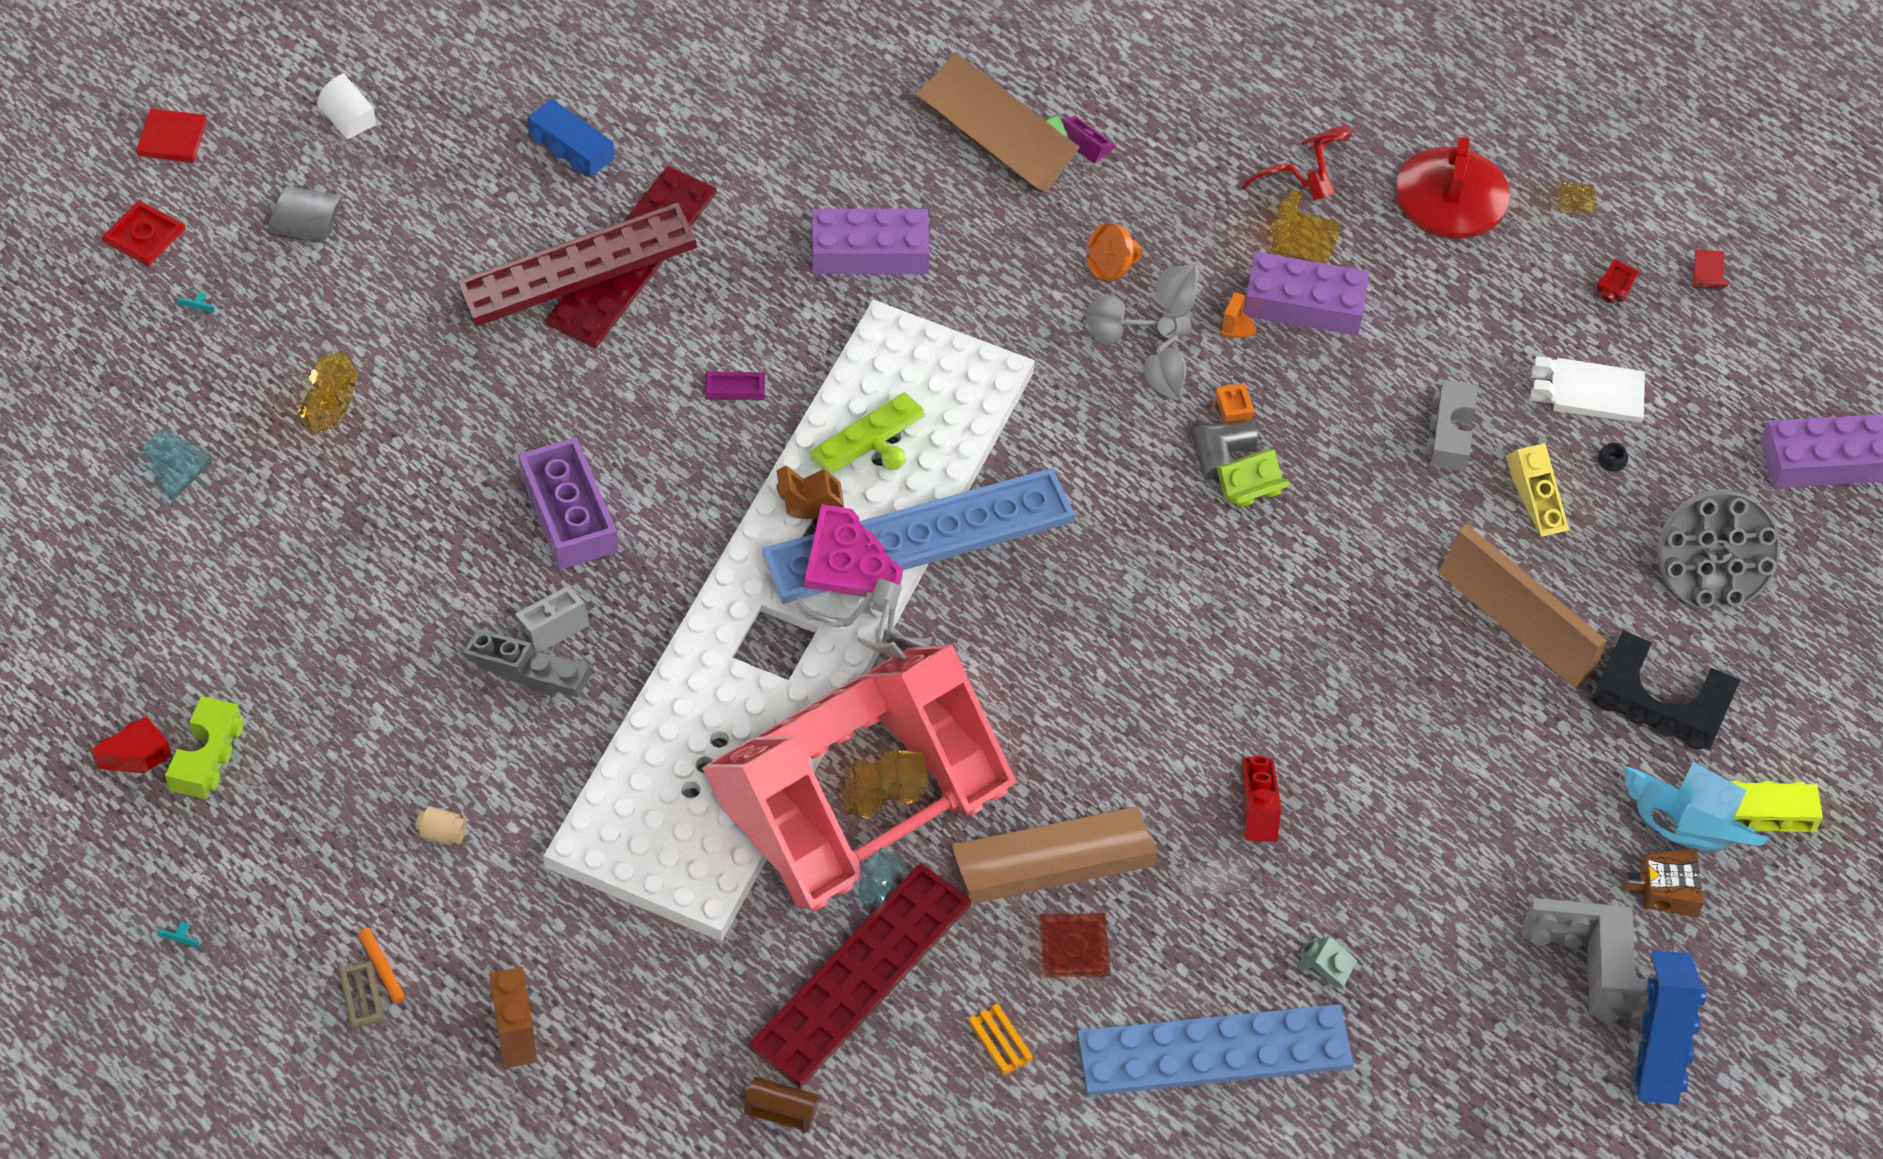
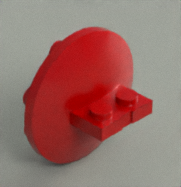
[1396,137,1510,239]

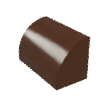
[744,1077,822,1133]

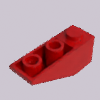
[1242,755,1281,842]

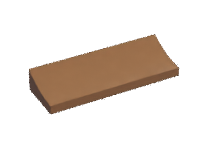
[915,52,1080,192]
[1438,524,1607,689]
[951,806,1159,904]

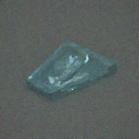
[143,427,212,501]
[858,847,909,906]

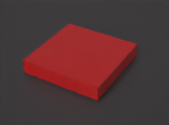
[136,108,207,163]
[102,200,186,267]

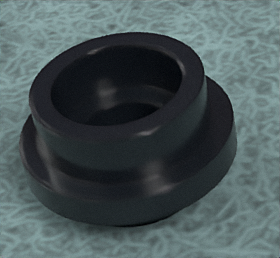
[1598,443,1628,471]

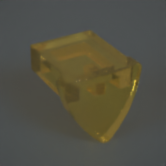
[1558,180,1597,213]

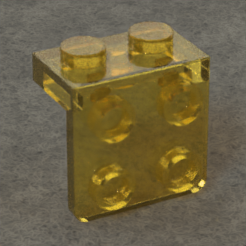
[1269,189,1341,264]

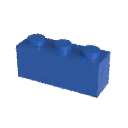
[528,98,614,178]

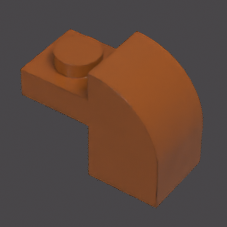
[776,465,845,519]

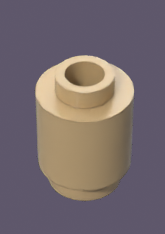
[415,806,467,846]

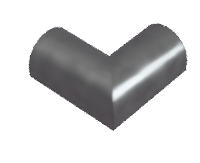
[1192,420,1258,480]

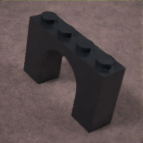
[1591,630,1740,751]

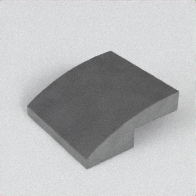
[268,186,342,242]

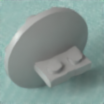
[1657,489,1780,609]

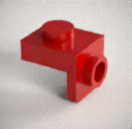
[1597,258,1639,303]

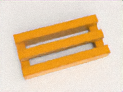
[968,1003,1033,1076]

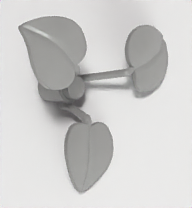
[1086,264,1198,400]
[797,578,932,660]

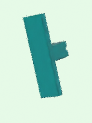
[178,292,216,313]
[157,921,199,948]

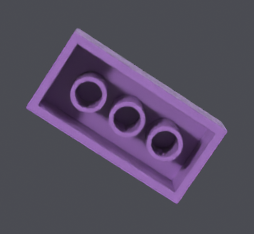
[812,209,930,274]
[1244,252,1369,336]
[1760,414,1883,488]
[518,437,618,570]

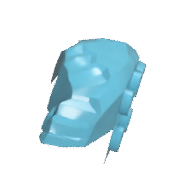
[1623,762,1770,853]

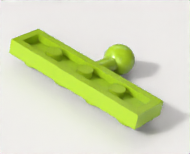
[810,391,924,475]

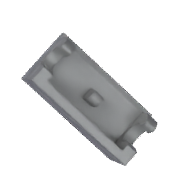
[515,586,590,652]

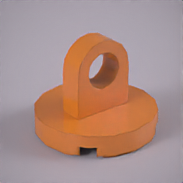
[1086,223,1143,282]

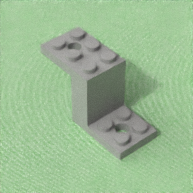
[1522,898,1702,1025]

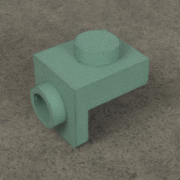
[1297,936,1357,988]

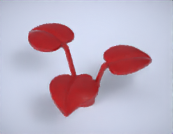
[1243,125,1352,201]

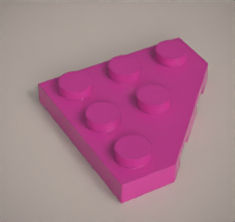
[804,504,903,602]

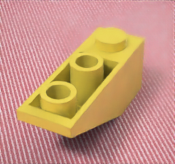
[1506,443,1569,537]

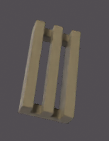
[338,961,386,1031]

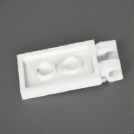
[1530,357,1645,423]

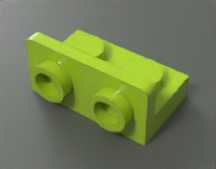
[1216,448,1290,507]

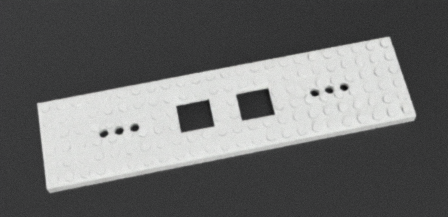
[543,300,1035,942]

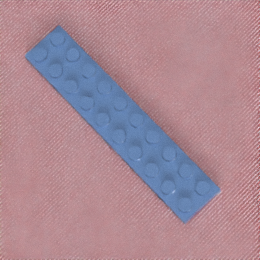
[762,468,1075,604]

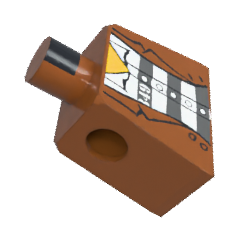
[1623,849,1704,917]

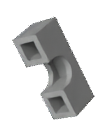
[1425,380,1478,471]

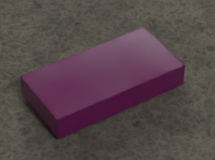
[705,371,765,400]

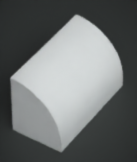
[317,73,376,139]

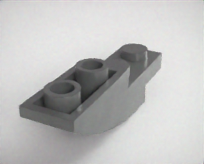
[463,629,592,698]

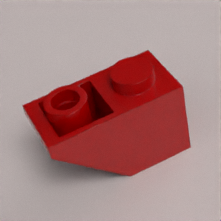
[91,715,172,774]

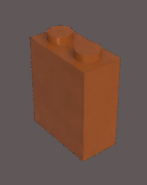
[489,967,538,1068]

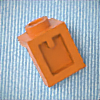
[1213,384,1255,423]

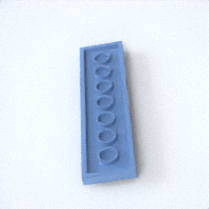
[1077,1004,1354,1096]

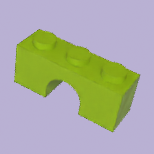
[165,696,244,800]

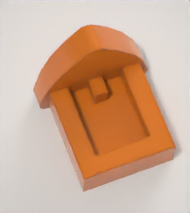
[1221,292,1257,338]

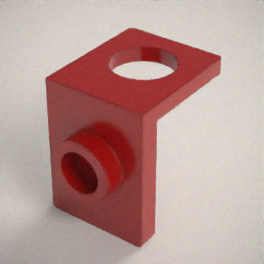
[1693,249,1729,290]

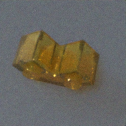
[298,351,359,436]
[840,750,929,817]

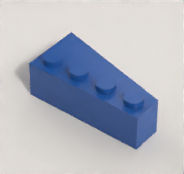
[1634,950,1706,1105]

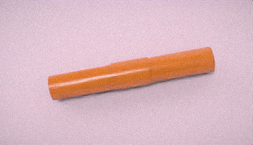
[358,928,406,1005]

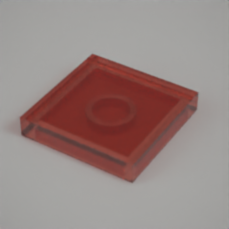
[1039,913,1110,978]

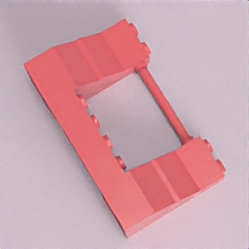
[702,645,1017,911]

